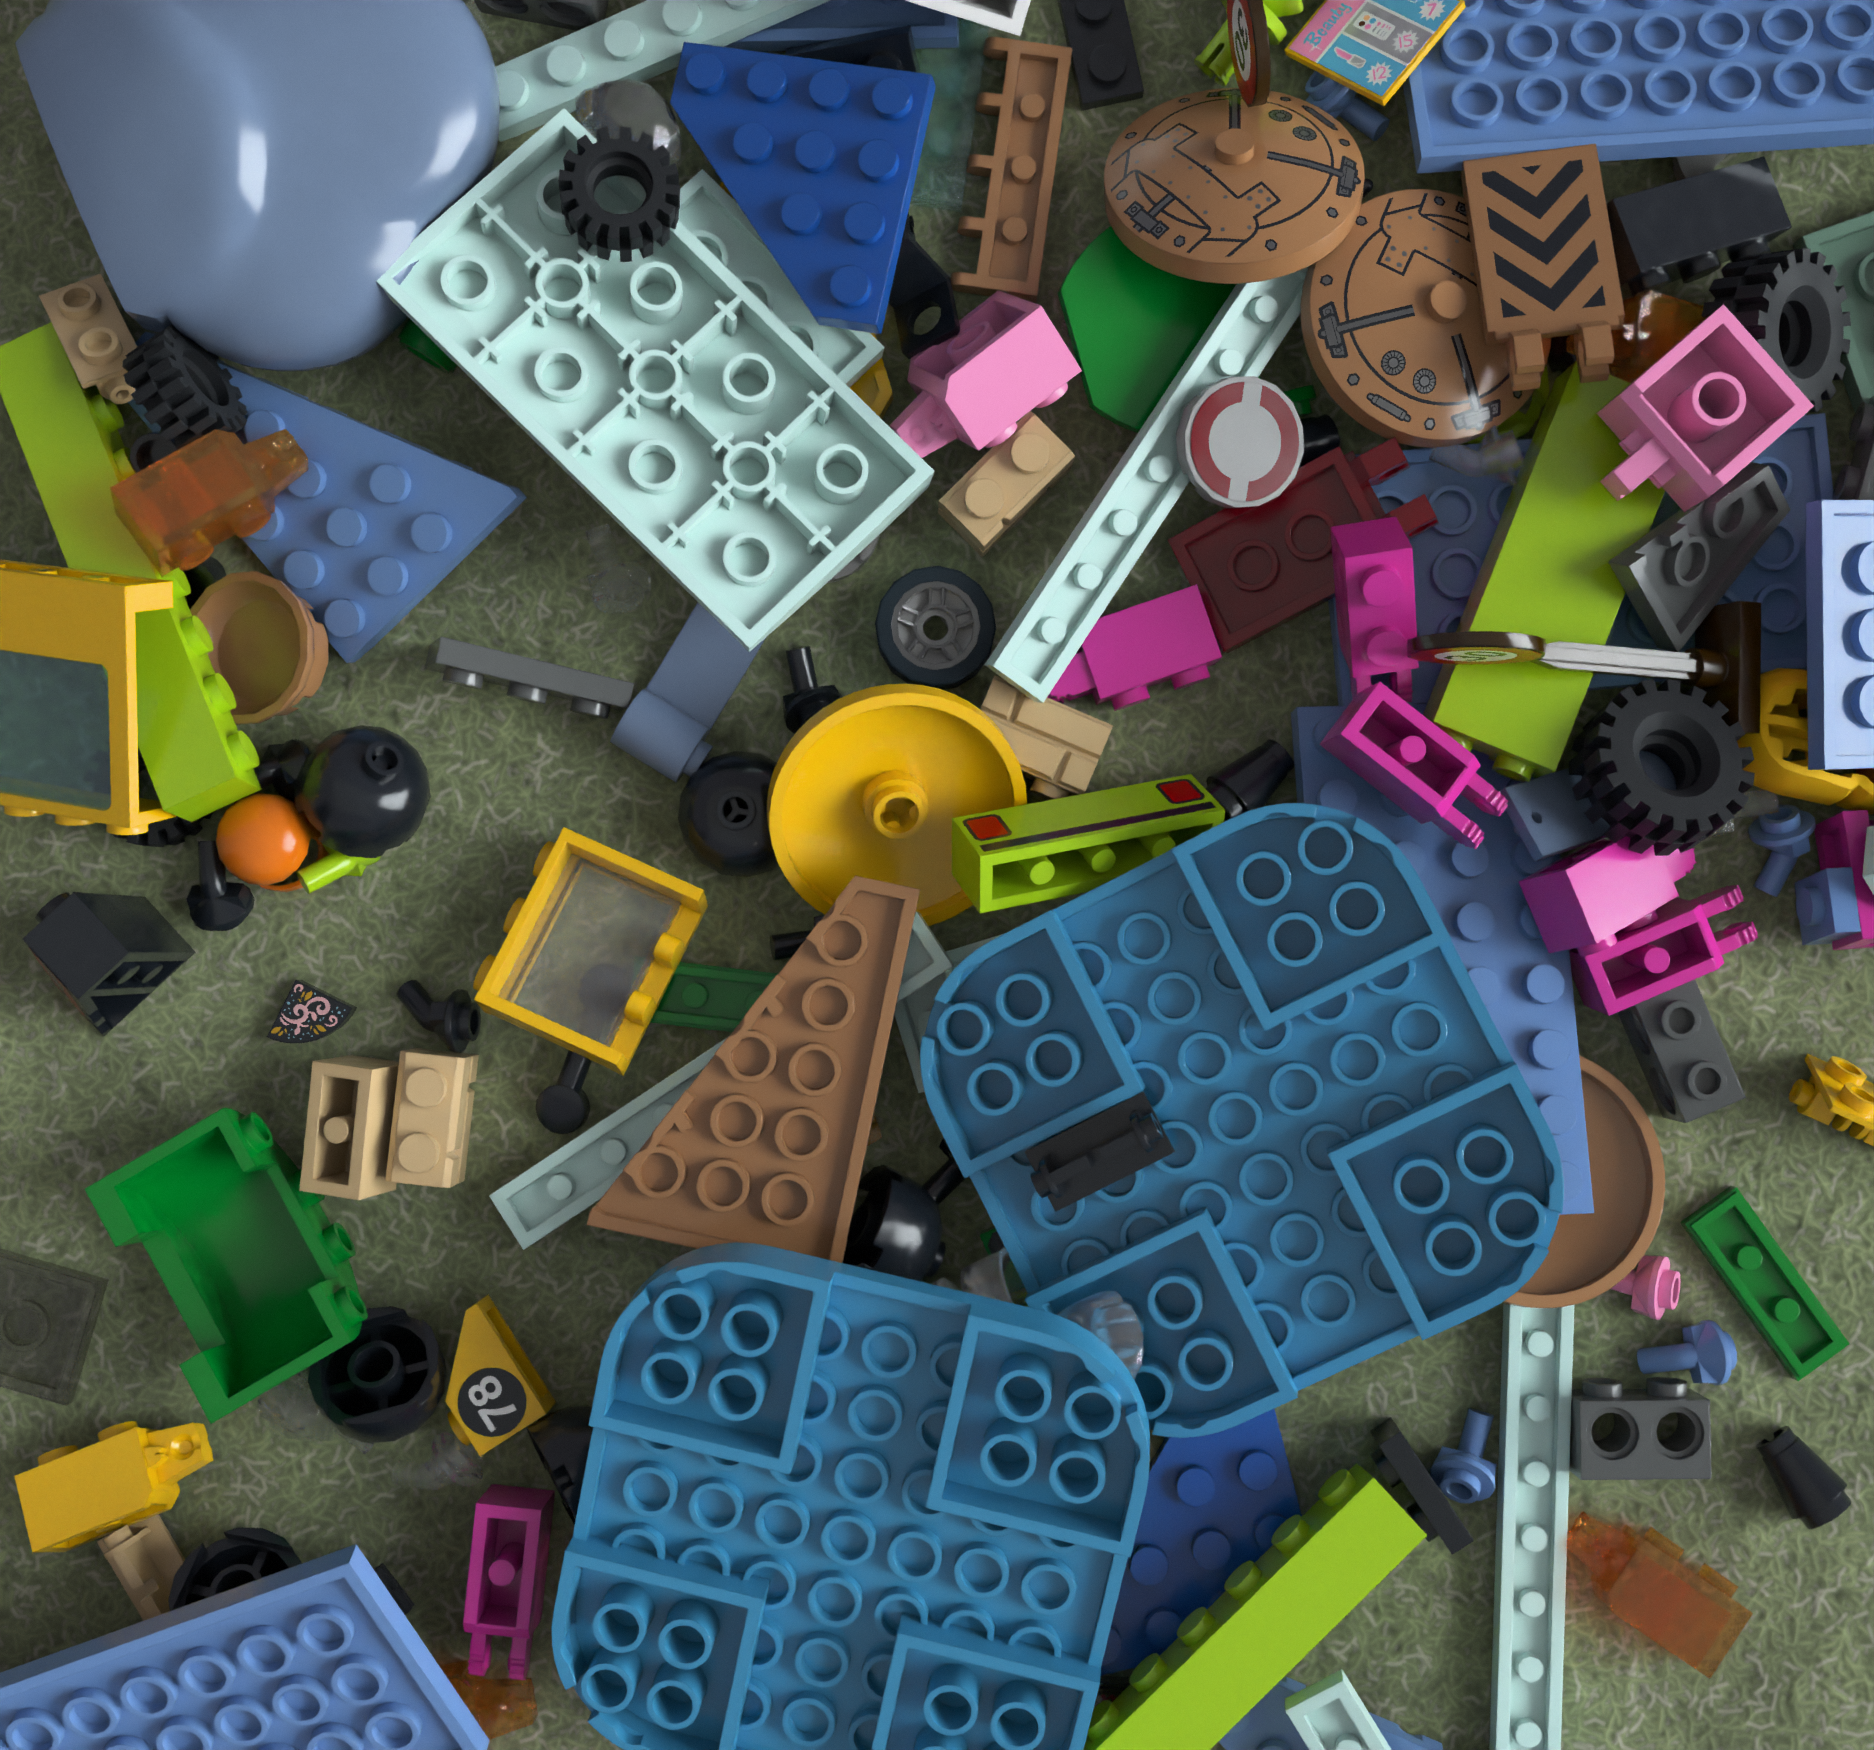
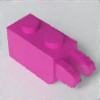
[1330,516,1419,702]
[1047,584,1222,711]
[1319,682,1508,849]
[1519,836,1696,956]
[1569,884,1758,1016]
[463,1484,555,1680]

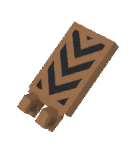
[1461,144,1625,391]

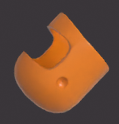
[215,793,328,892]

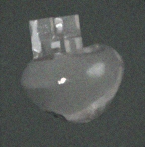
[575,79,682,165]

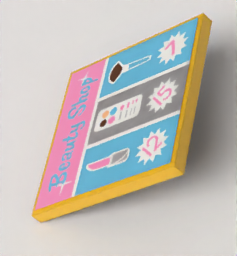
[1284,0,1466,106]

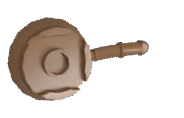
[190,571,328,725]

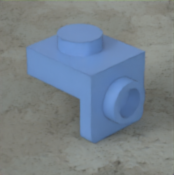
[1794,867,1861,945]

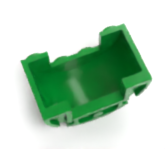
[84,1108,368,1424]

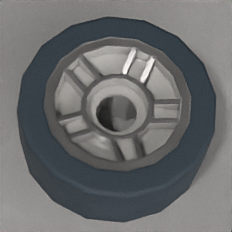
[875,566,996,690]

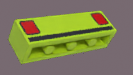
[952,774,1225,913]

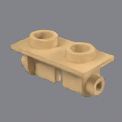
[39,274,137,404]
[97,1514,185,1621]

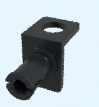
[888,212,960,359]

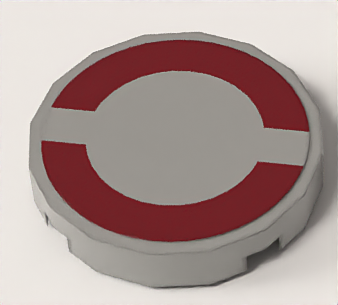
[1176,376,1304,508]

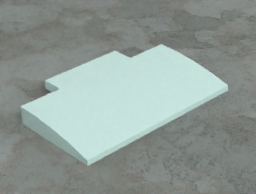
[376,108,934,652]

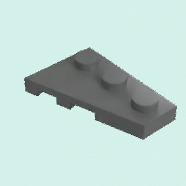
[1608,462,1790,652]
[424,637,634,719]

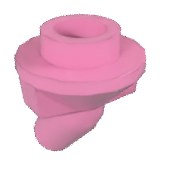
[1611,1255,1681,1320]

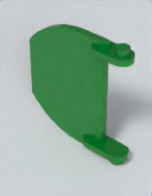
[1057,226,1317,433]

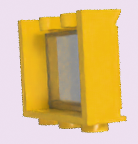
[473,827,708,1076]

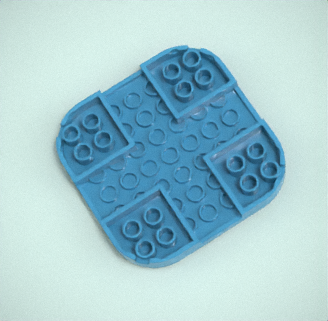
[920,803,1564,1438]
[551,1242,1150,1750]

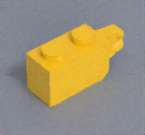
[14,1421,214,1552]

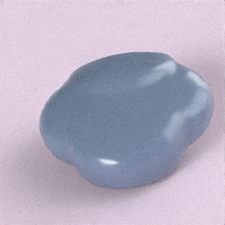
[15,0,500,371]

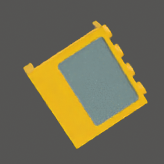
[0,559,176,835]

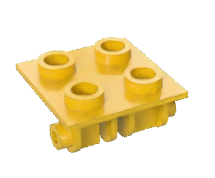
[1789,1053,1874,1146]

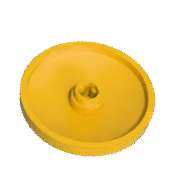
[767,683,1027,926]

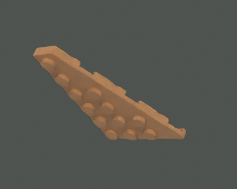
[587,876,921,1263]

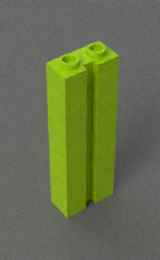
[1423,361,1665,782]

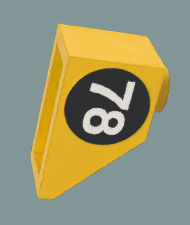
[445,1295,556,1456]

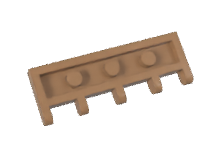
[950,37,1072,303]

